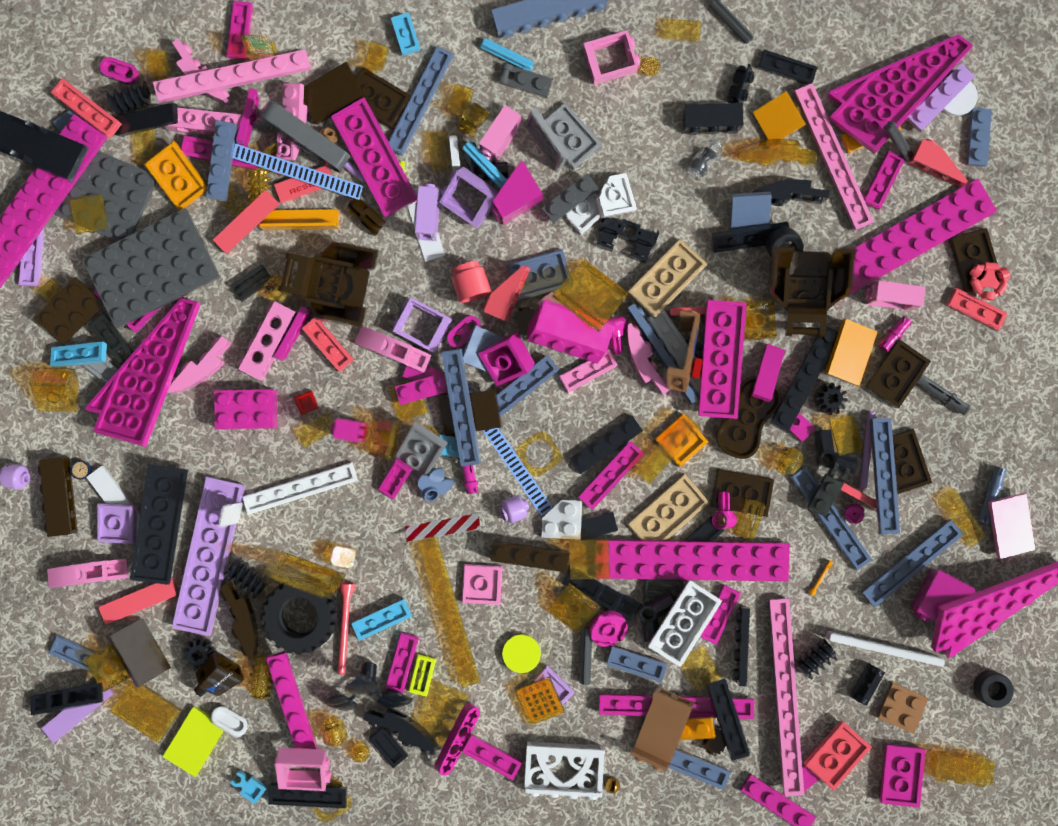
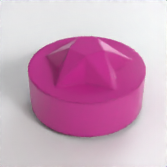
[844,504,865,524]

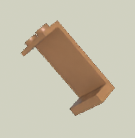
[667,310,700,392]
[630,686,694,772]

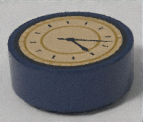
[70,460,92,480]

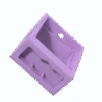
[439,167,499,228]
[415,184,440,241]
[392,297,453,354]

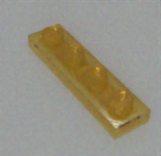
[634,415,701,484]

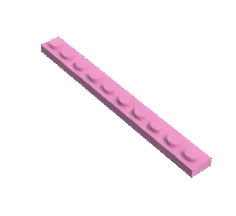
[768,598,804,796]

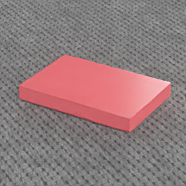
[803,720,872,791]

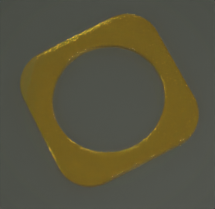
[517,432,562,477]
[312,777,352,822]

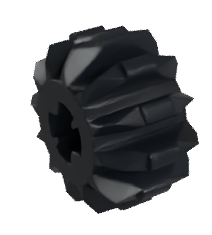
[814,383,848,415]
[182,637,216,671]

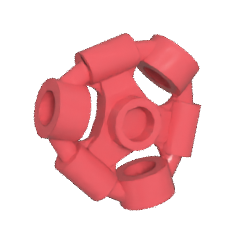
[969,262,1010,301]

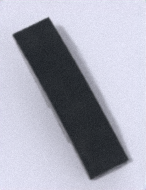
[562,566,642,621]
[30,682,104,715]

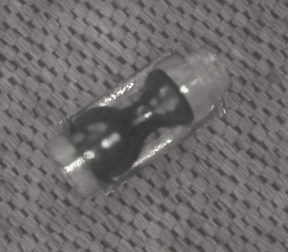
[686,139,723,180]

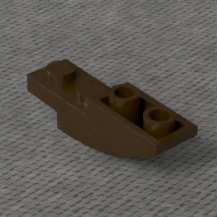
[220,581,258,659]

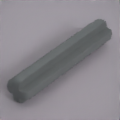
[709,0,754,44]
[884,121,913,161]
[579,627,592,685]

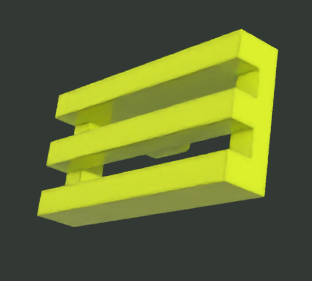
[408,654,437,697]

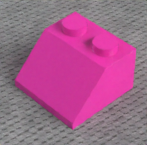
[478,331,535,386]

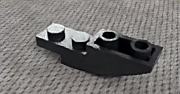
[751,180,830,206]
[363,708,439,754]

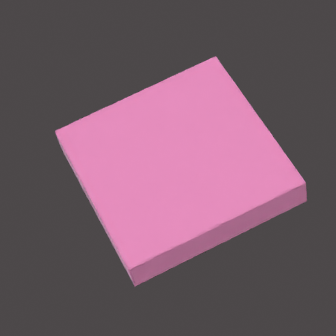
[462,564,502,605]

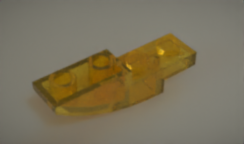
[737,139,817,166]

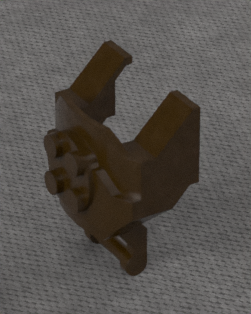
[278,242,379,327]
[767,247,856,337]

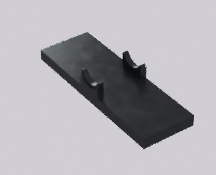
[0,111,89,182]
[130,464,188,585]

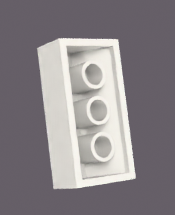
[648,580,722,667]

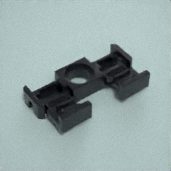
[596,217,659,264]

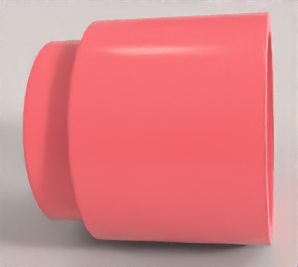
[451,261,492,304]

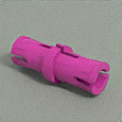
[878,316,912,352]

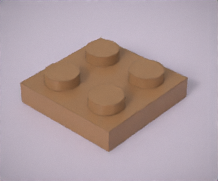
[876,682,929,734]

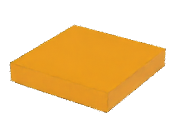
[753,91,806,145]
[654,413,708,467]

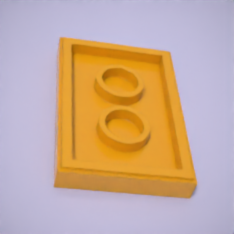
[144,141,207,211]
[825,319,877,386]

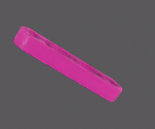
[434,703,480,776]

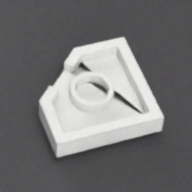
[596,173,637,218]
[541,500,582,540]

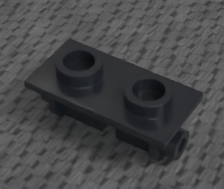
[727,64,755,103]
[850,663,886,706]

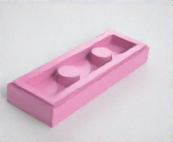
[559,349,618,393]

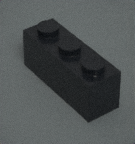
[683,103,744,135]

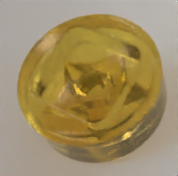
[640,57,660,76]
[350,742,370,763]

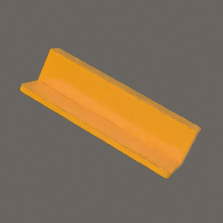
[259,209,339,231]

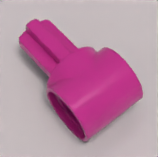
[606,316,627,354]
[712,492,737,529]

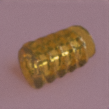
[247,169,272,206]
[246,656,273,699]

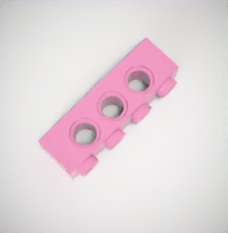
[164,108,242,138]
[239,301,298,381]

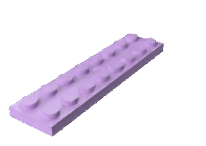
[172,477,245,636]

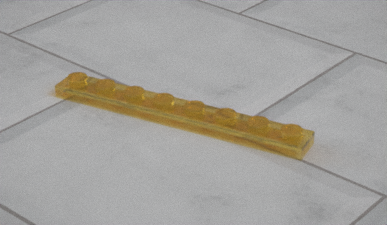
[418,537,481,688]

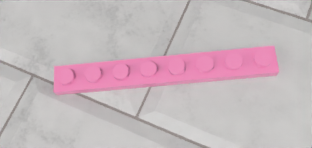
[153,50,311,103]
[794,83,874,231]

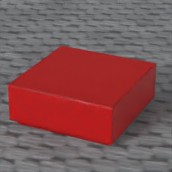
[691,358,703,379]
[294,390,319,415]

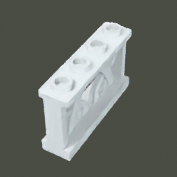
[524,741,605,800]

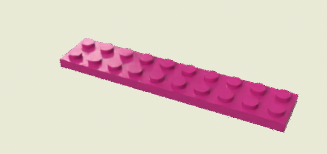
[0,114,108,289]
[849,178,997,295]
[596,539,790,582]

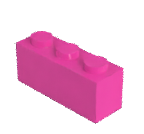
[331,419,368,442]

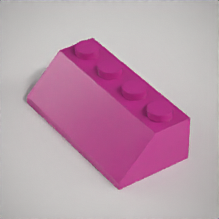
[527,299,615,364]

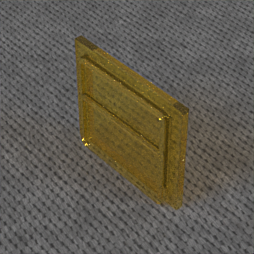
[552,259,628,332]
[263,551,346,598]

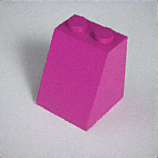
[492,161,543,225]
[909,568,976,622]

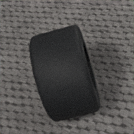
[766,227,804,258]
[973,670,1014,708]

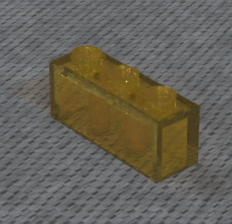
[929,750,995,787]

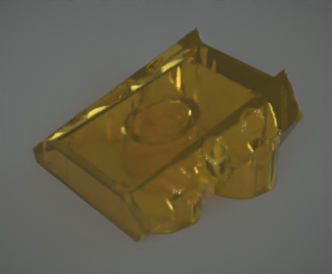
[744,300,777,341]
[84,644,130,692]

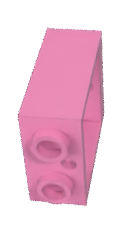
[583,30,640,85]
[479,105,521,162]
[864,281,926,311]
[275,748,331,791]

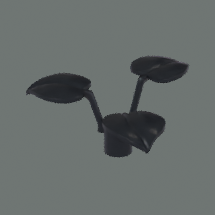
[323,662,413,711]

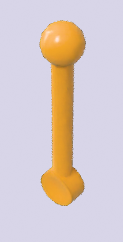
[809,560,833,596]

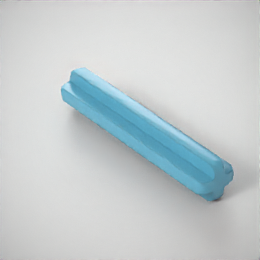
[481,38,534,71]
[463,141,507,189]

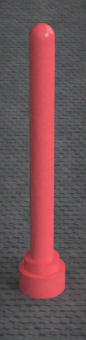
[338,582,355,675]

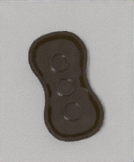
[716,376,781,459]

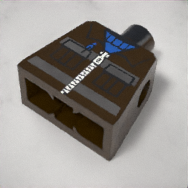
[194,652,244,697]

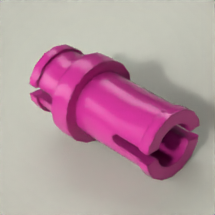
[461,465,479,494]

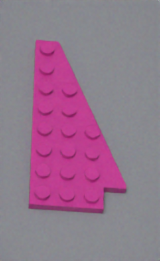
[827,34,974,154]
[85,298,201,447]
[931,561,1058,658]

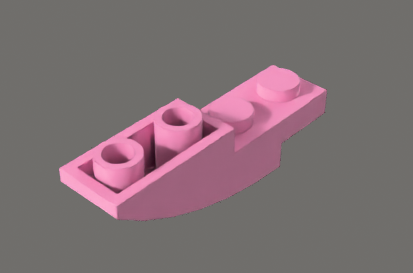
[172,38,230,105]
[276,83,307,160]
[626,323,670,395]
[354,326,432,373]
[168,336,232,394]
[47,558,129,588]

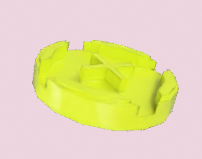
[502,634,541,673]

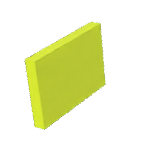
[163,706,224,777]

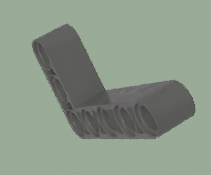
[253,101,350,173]

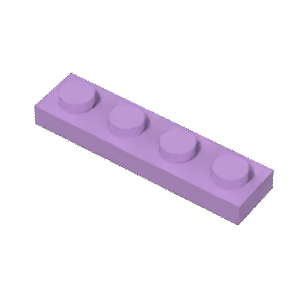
[906,63,975,132]

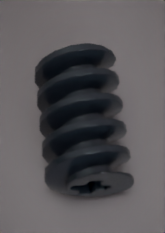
[106,80,151,114]
[225,557,268,599]
[794,638,838,680]

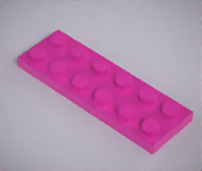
[331,97,418,218]
[698,300,747,419]

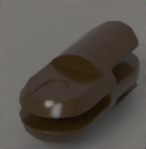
[348,198,386,236]

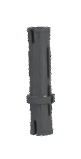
[916,374,971,415]

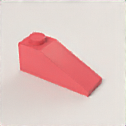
[908,139,968,188]
[484,265,531,321]

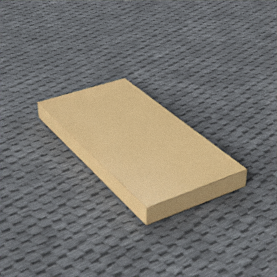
[627,238,707,319]
[627,473,710,541]

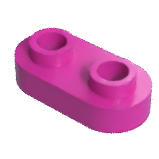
[100,57,139,85]
[447,316,481,348]

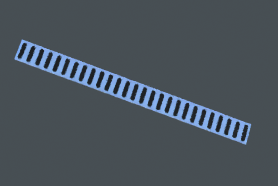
[233,144,363,200]
[468,386,553,516]

